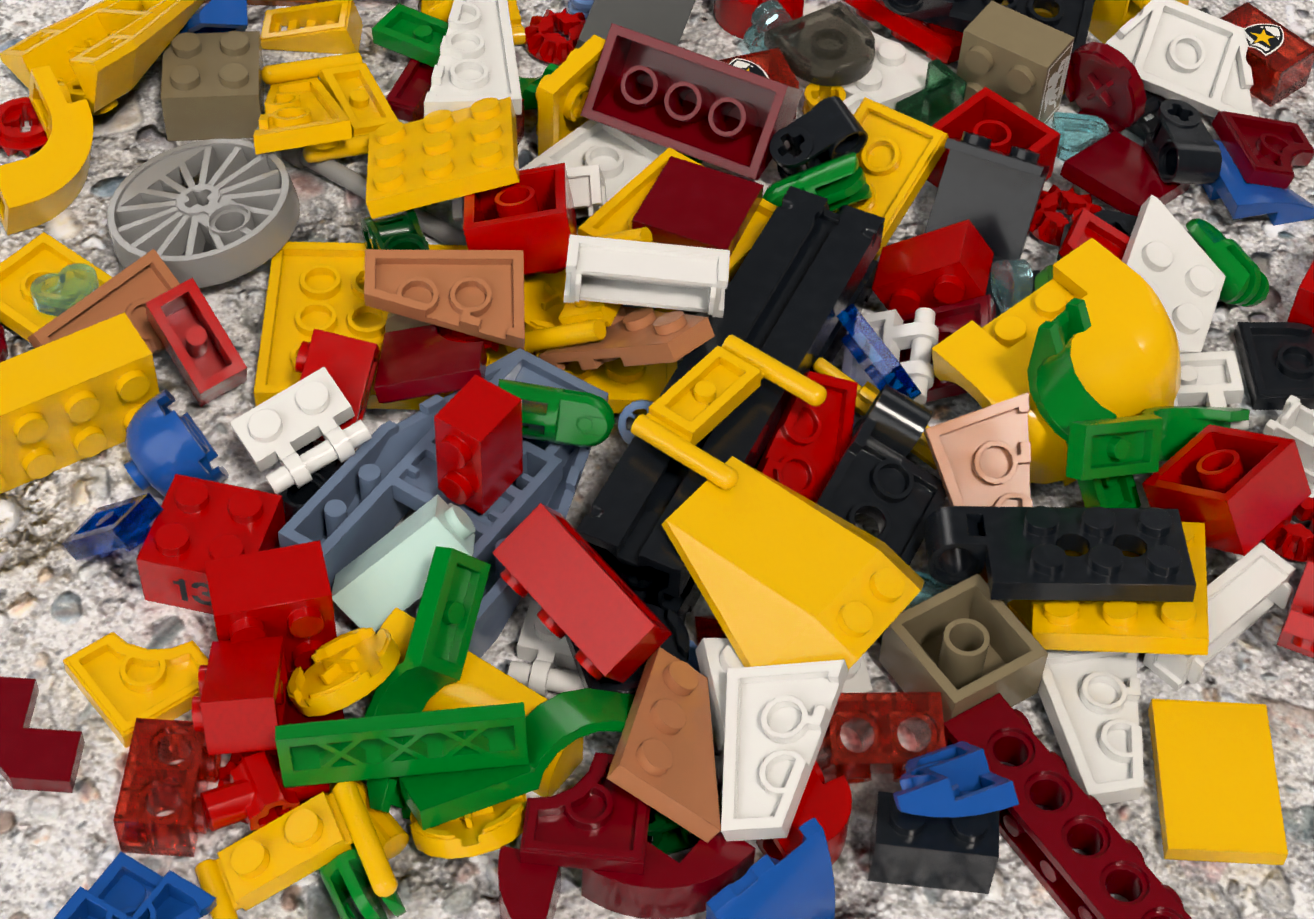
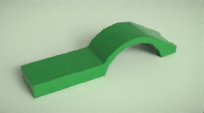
[372,3,559,111]
[1027,298,1141,508]
[1066,406,1250,481]
[365,546,491,820]
[399,688,635,830]

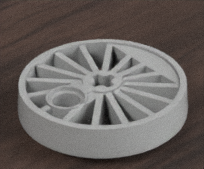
[107,138,300,288]

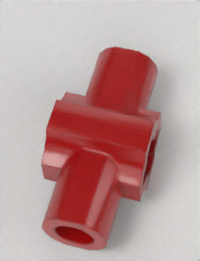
[200,751,330,831]

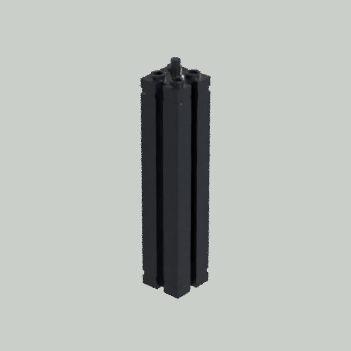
[576,186,885,623]

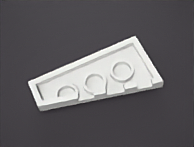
[424,0,522,117]

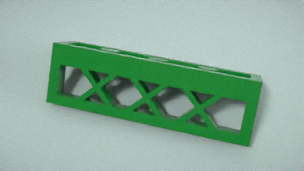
[275,702,529,788]

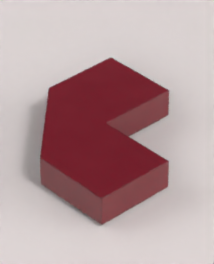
[0,677,85,793]

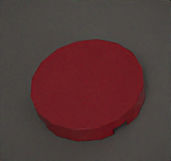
[1064,42,1147,133]

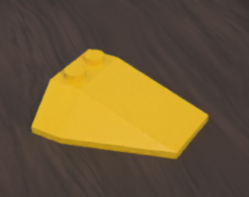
[0,0,205,115]
[662,456,925,670]

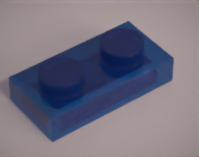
[836,304,922,400]
[62,493,164,560]

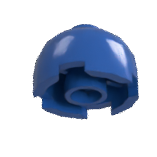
[124,389,229,496]

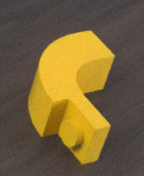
[0,65,94,235]

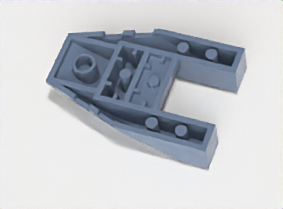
[278,348,608,658]

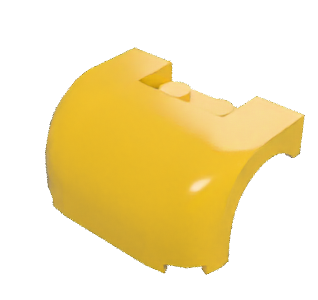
[931,238,1181,486]

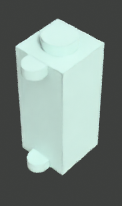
[332,494,475,633]

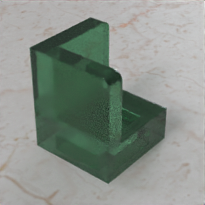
[895,59,967,126]

